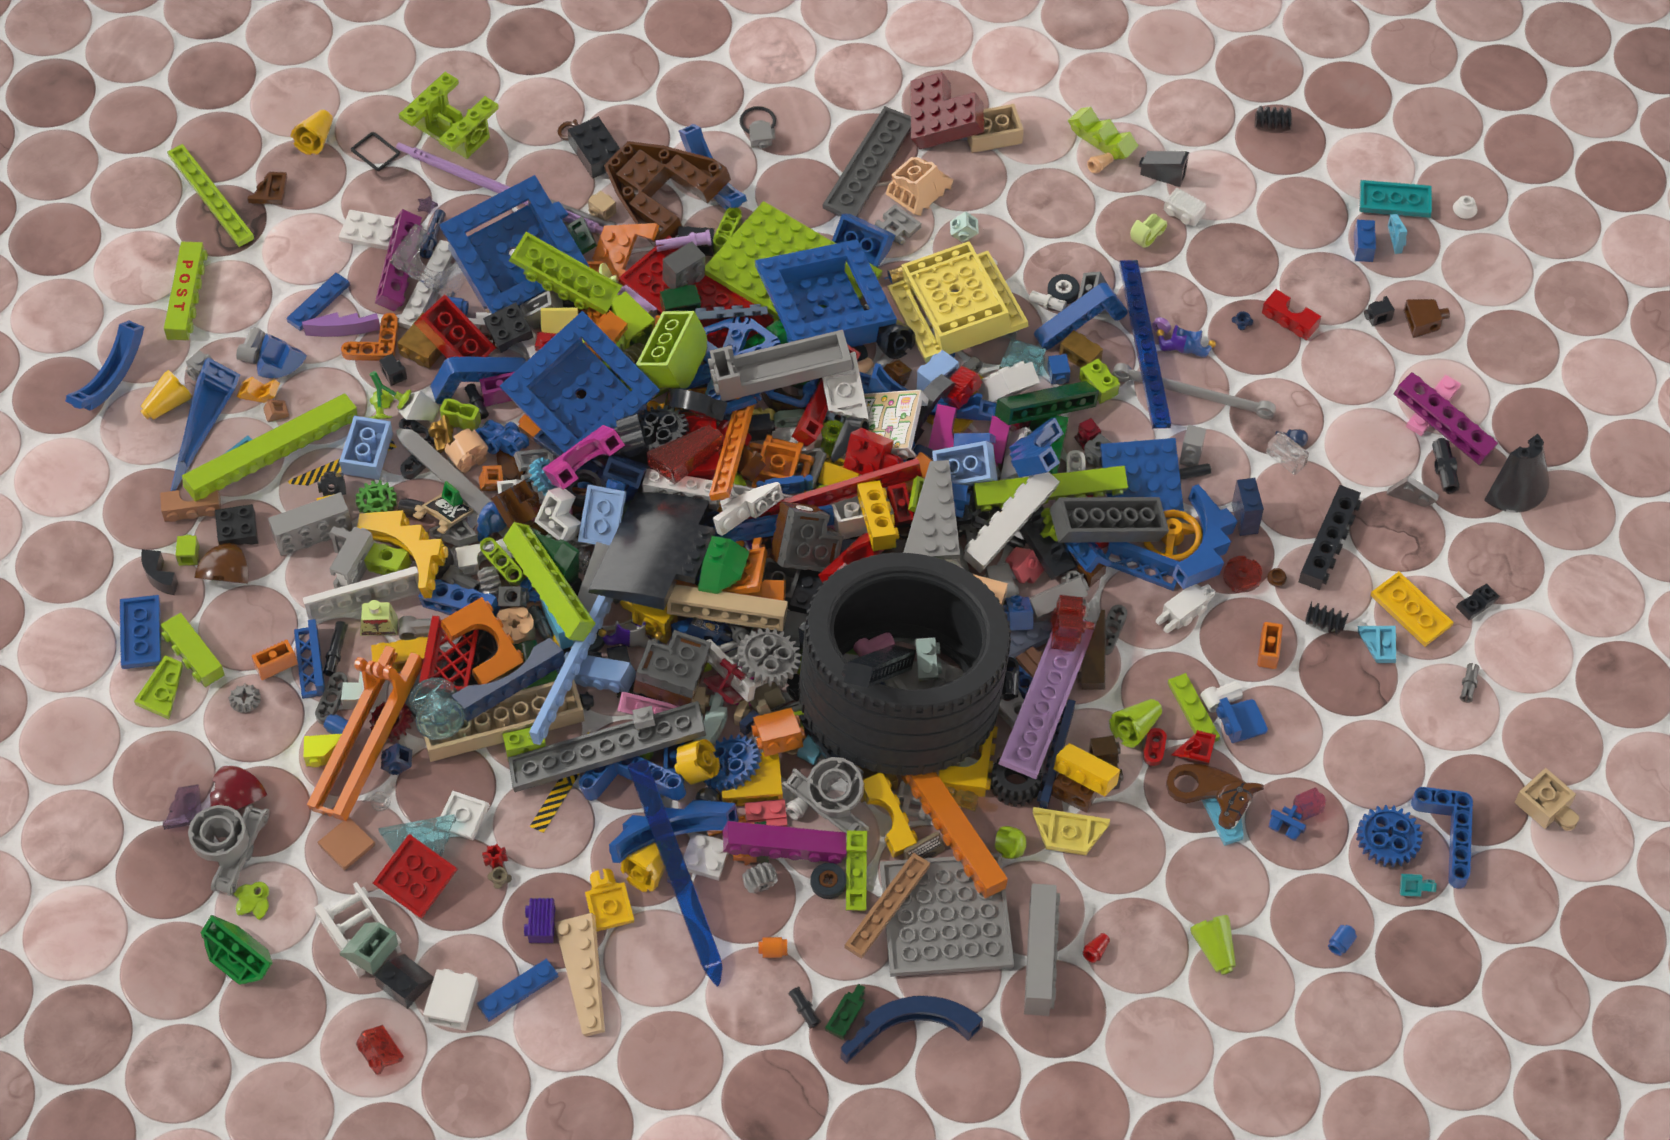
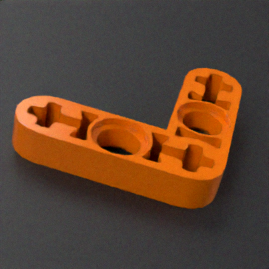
[341,313,398,361]

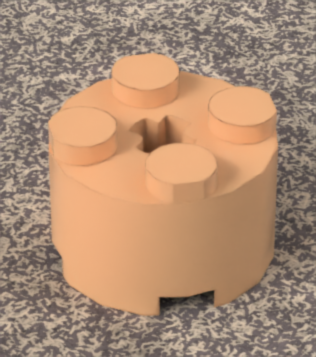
[445,429,488,473]
[497,607,535,644]

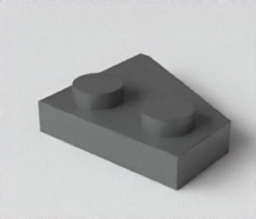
[429,519,478,547]

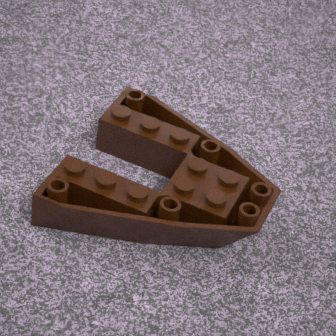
[604,141,731,247]

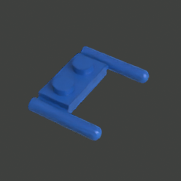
[756,475,813,494]

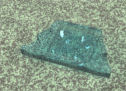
[378,814,456,857]

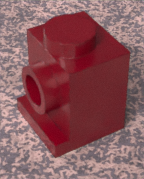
[1074,418,1101,451]

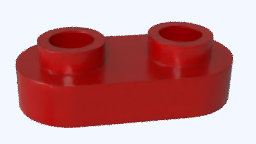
[1143,728,1167,766]

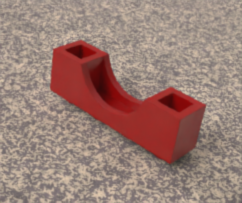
[818,533,885,583]

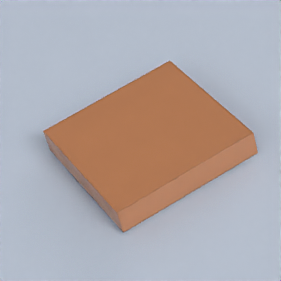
[318,817,375,871]

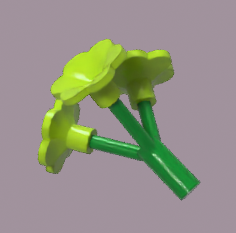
[368,371,412,419]

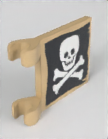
[413,494,474,534]

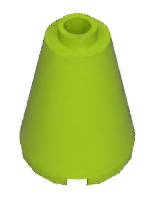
[1109,699,1162,748]
[1190,915,1236,975]

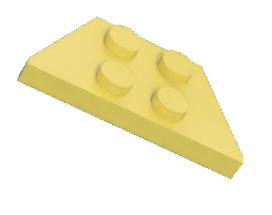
[1033,807,1110,855]

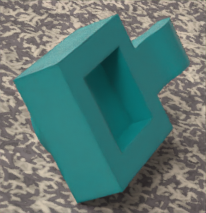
[1399,874,1437,897]

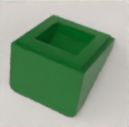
[441,481,463,507]

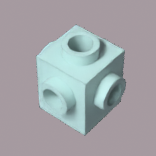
[950,212,979,243]

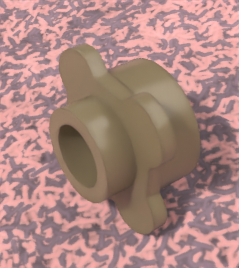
[487,866,512,889]

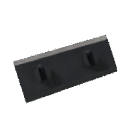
[1019,505,1078,580]

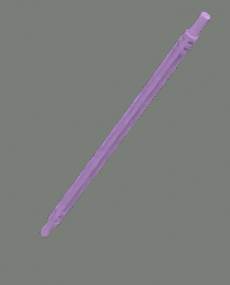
[396,143,603,234]

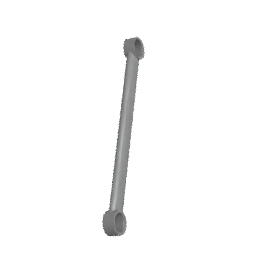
[1112,363,1276,419]

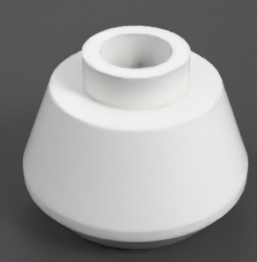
[1453,196,1477,219]

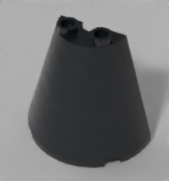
[1484,433,1549,512]

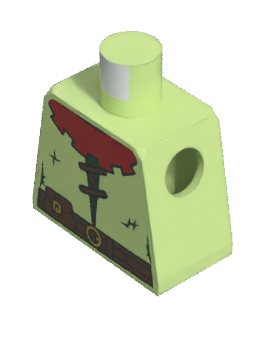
[360,600,398,636]

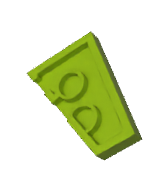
[134,655,183,720]

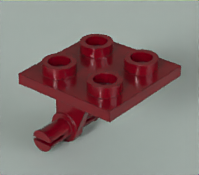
[703,658,746,705]

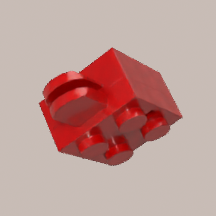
[843,428,903,475]

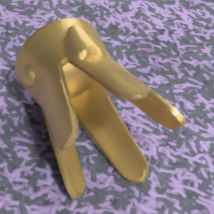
[885,263,905,284]

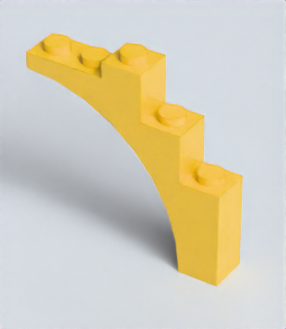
[357,510,448,599]

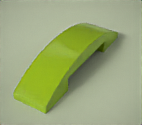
[846,831,867,911]

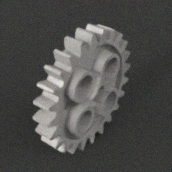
[737,628,801,686]

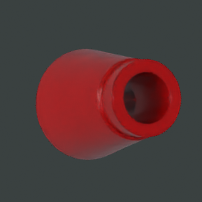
[1082,933,1110,963]

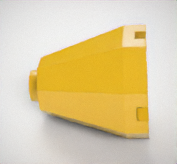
[620,842,670,892]

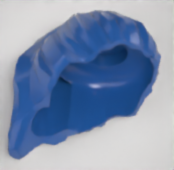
[477,502,507,542]

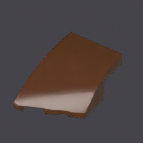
[491,477,541,529]

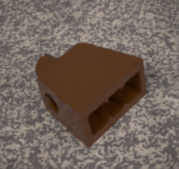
[1403,299,1450,338]

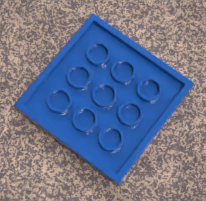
[1100,438,1184,511]

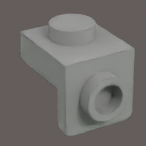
[633,706,655,730]

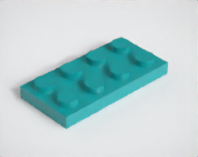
[1359,180,1432,218]

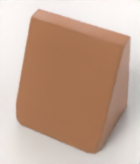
[263,400,289,422]

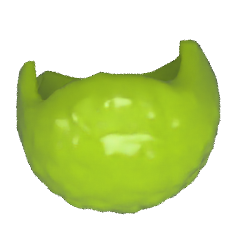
[995,826,1026,859]

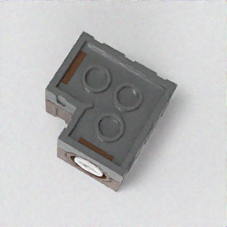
[769,501,844,572]
[633,630,712,706]

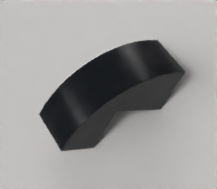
[141,549,178,595]

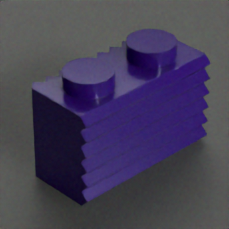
[524,898,556,943]

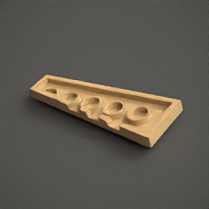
[555,913,605,1037]

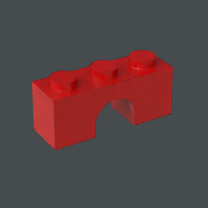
[1262,289,1321,341]

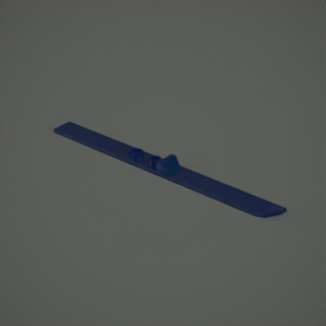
[627,759,723,986]

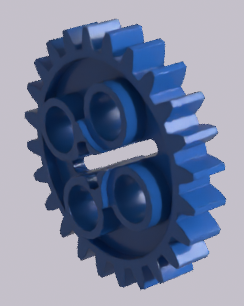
[703,734,762,792]
[1356,805,1423,868]

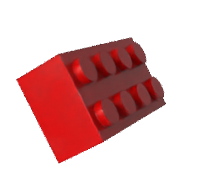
[414,294,496,359]

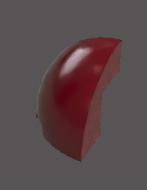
[210,766,267,810]

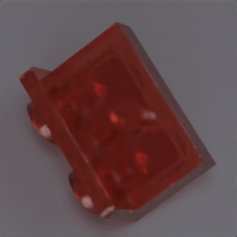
[356,1025,404,1075]

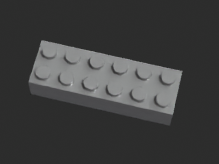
[1024,883,1060,1016]

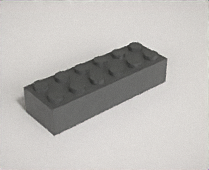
[1050,497,1169,543]

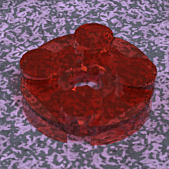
[1223,556,1262,593]

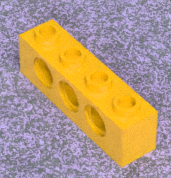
[857,480,899,551]

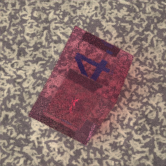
[1292,787,1326,821]

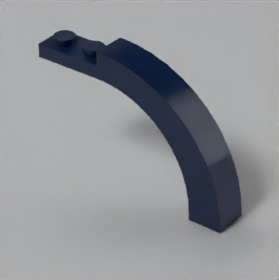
[840,996,984,1064]

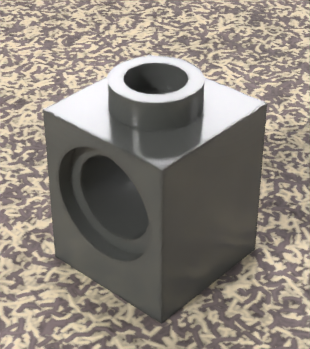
[498,586,530,608]

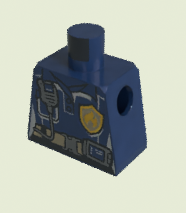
[685,617,733,644]

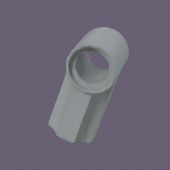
[236,327,266,364]
[399,616,432,640]

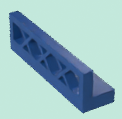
[1065,542,1112,573]
[1106,542,1179,591]
[294,619,325,699]

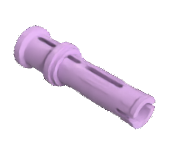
[656,230,711,252]

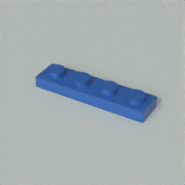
[286,273,350,331]
[477,958,558,1022]

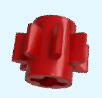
[482,843,508,870]

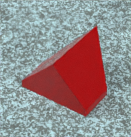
[1171,730,1216,765]

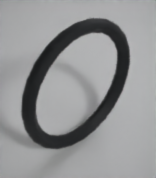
[739,106,776,134]

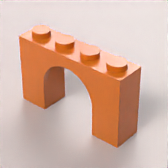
[441,597,524,685]

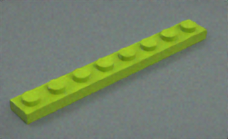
[167,144,254,247]

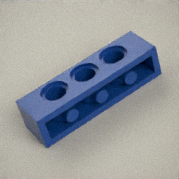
[418,579,501,617]

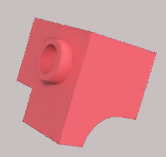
[1006,547,1044,584]

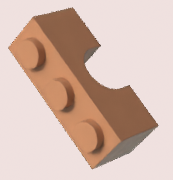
[160,490,221,522]

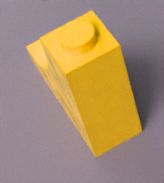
[722,752,783,807]

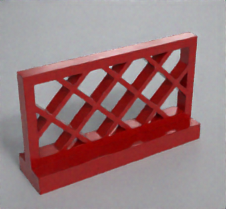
[419,615,479,694]

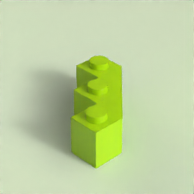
[1067,107,1139,160]

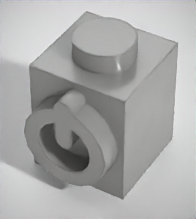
[749,120,775,148]
[186,350,213,382]

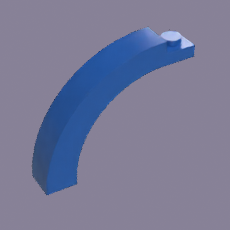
[678,124,747,210]
[65,320,145,411]

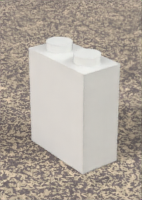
[423,969,479,1031]

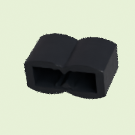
[614,413,649,458]

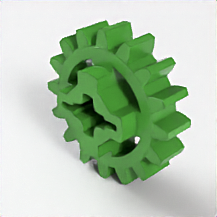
[355,480,397,513]

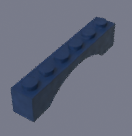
[451,638,565,722]

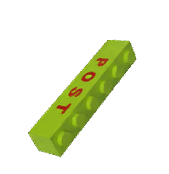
[164,241,207,341]

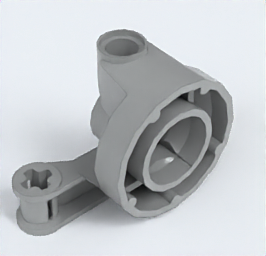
[782,757,870,836]
[188,804,270,896]

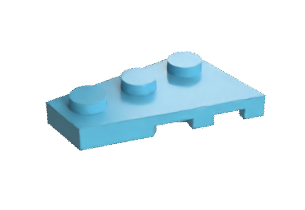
[1201,798,1244,846]

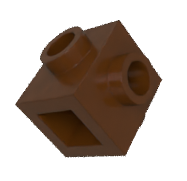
[883,360,912,387]

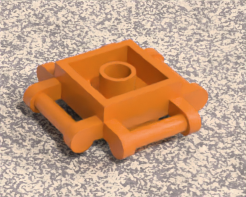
[742,435,815,495]

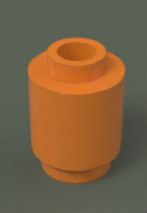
[758,937,787,958]

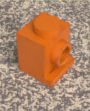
[479,465,503,491]

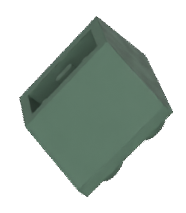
[339,922,398,975]

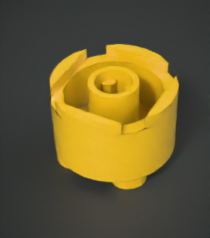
[675,739,720,785]

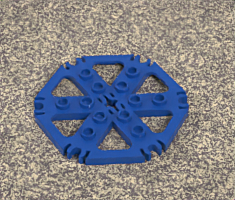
[683,317,781,415]

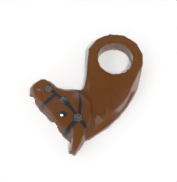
[1166,764,1264,829]

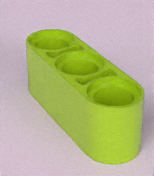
[713,207,742,254]
[480,538,525,586]

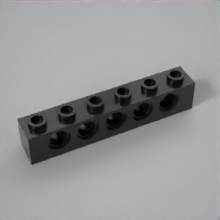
[1298,485,1362,590]

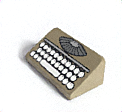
[903,831,944,860]

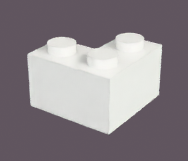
[534,487,581,542]

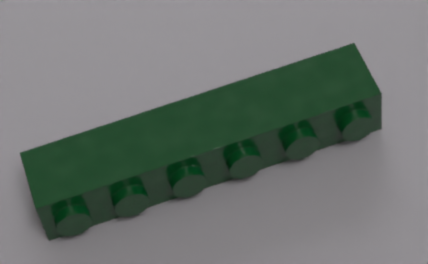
[995,381,1099,425]

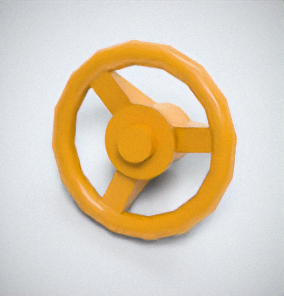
[1143,509,1203,561]

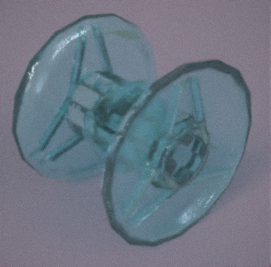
[409,678,465,740]

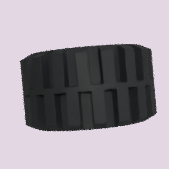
[991,757,1042,807]

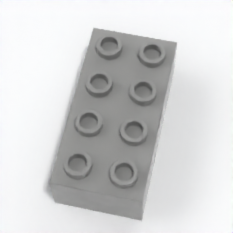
[268,492,353,556]

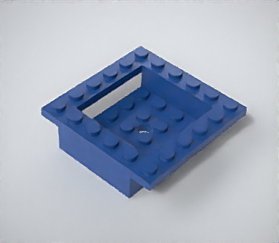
[439,175,589,314]
[755,239,897,347]
[500,311,660,458]

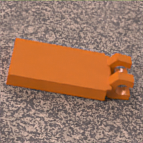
[722,537,767,594]

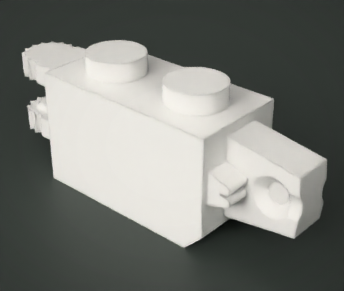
[1156,584,1216,633]

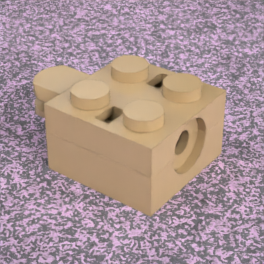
[1515,768,1579,831]

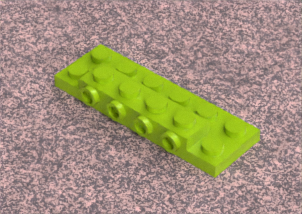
[509,232,622,314]

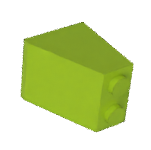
[611,291,655,351]

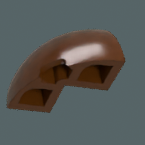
[194,543,248,584]

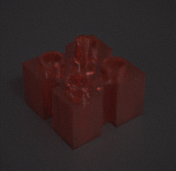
[1051,595,1095,651]

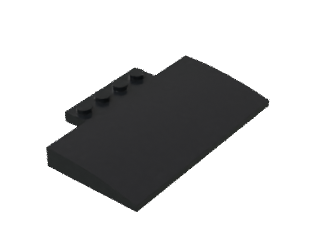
[588,492,717,610]

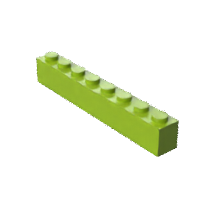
[973,466,1128,511]
[503,522,596,641]

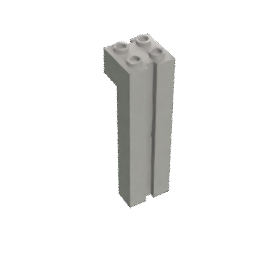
[708,330,853,401]

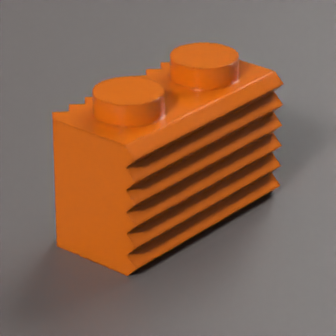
[1257,622,1283,669]
[252,639,298,680]

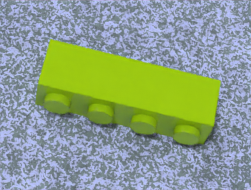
[161,612,225,688]

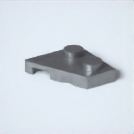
[1386,475,1439,507]

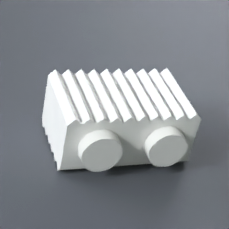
[1164,188,1206,227]

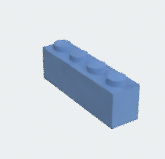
[556,652,636,693]

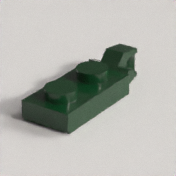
[825,984,866,1040]

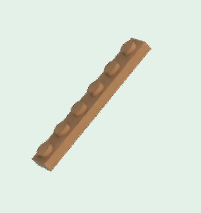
[845,853,930,959]

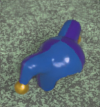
[1156,325,1216,357]

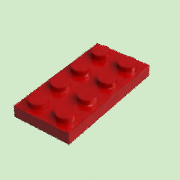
[680,415,719,477]

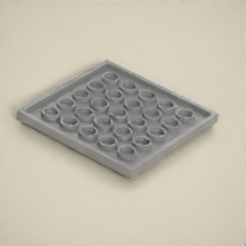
[880,853,1014,977]

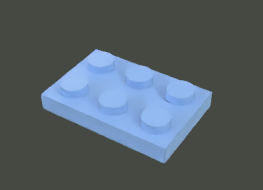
[578,485,626,546]

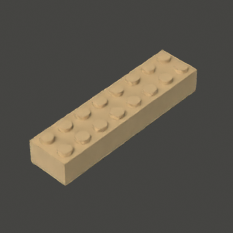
[419,679,585,762]

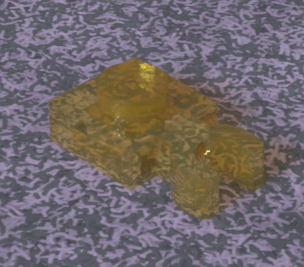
[946,786,979,812]

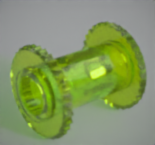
[821,420,844,456]

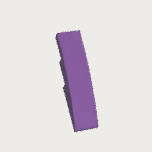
[302,312,380,337]

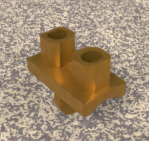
[428,415,454,453]

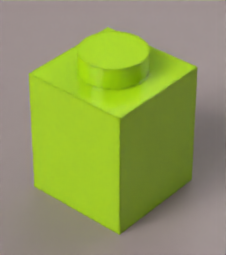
[175,535,200,566]

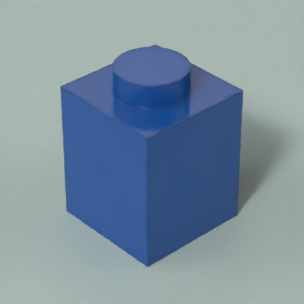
[1047,354,1070,385]

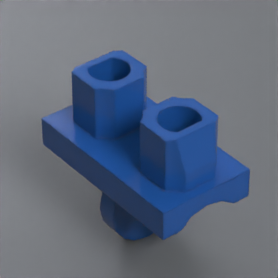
[1269,805,1306,841]

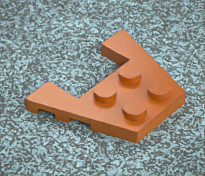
[592,223,659,280]

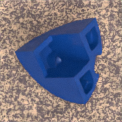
[257,333,307,378]

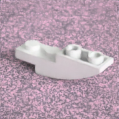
[713,482,784,536]

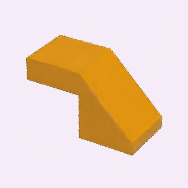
[236,377,280,403]

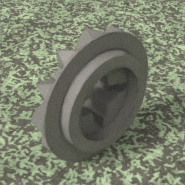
[228,683,261,713]

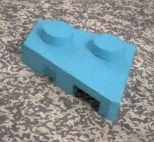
[1388,214,1407,254]
[1358,626,1396,663]

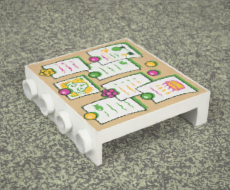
[844,390,929,459]

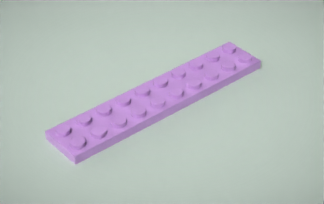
[999,610,1095,779]

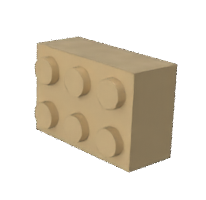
[966,104,1024,153]

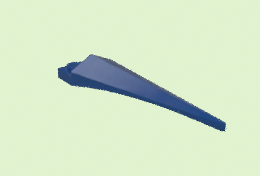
[170,357,240,491]

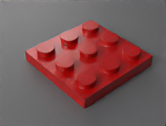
[373,834,458,919]

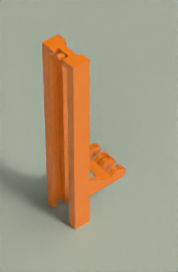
[307,646,423,821]

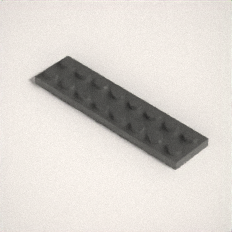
[823,106,911,217]

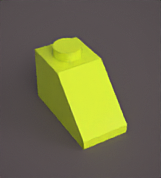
[304,734,342,768]

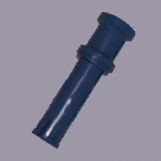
[417,209,446,258]

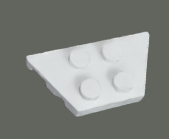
[822,352,869,421]

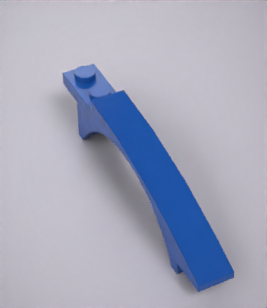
[860,363,997,421]

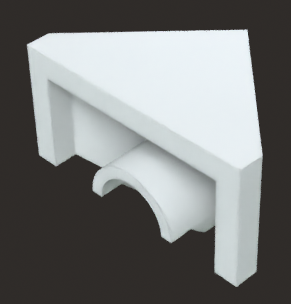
[398,391,440,423]

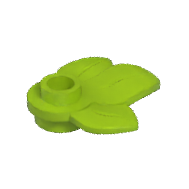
[234,881,269,920]

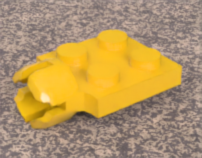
[585,868,634,932]

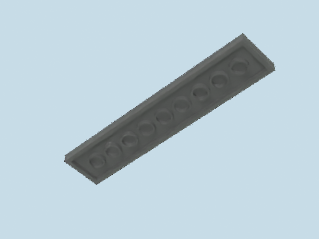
[508,701,706,792]

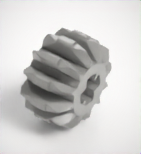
[477,566,502,598]
[742,862,778,894]

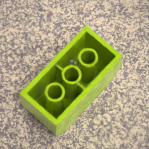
[636,311,707,389]

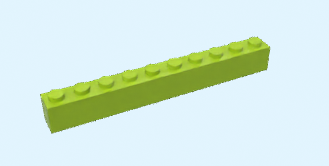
[182,393,357,502]

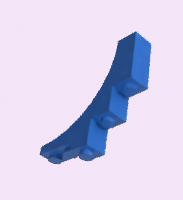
[1009,418,1064,477]
[1172,484,1238,589]
[609,800,739,863]

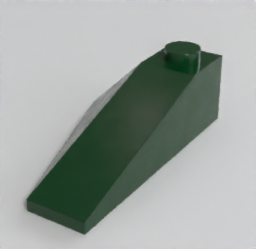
[531,528,579,584]

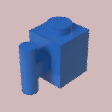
[952,483,970,518]

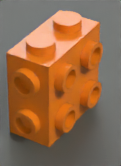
[751,708,805,757]

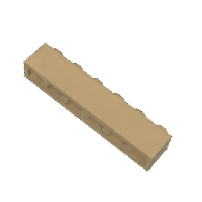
[667,585,788,631]

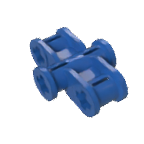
[476,420,529,456]

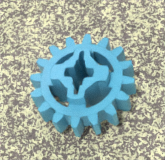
[529,457,558,496]

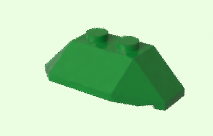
[698,536,750,594]
[200,915,273,985]

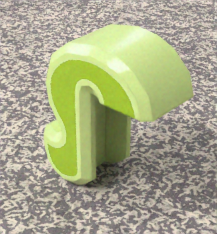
[1130,213,1167,248]

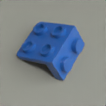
[1216,697,1268,744]

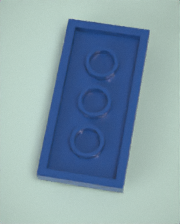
[120,595,161,669]

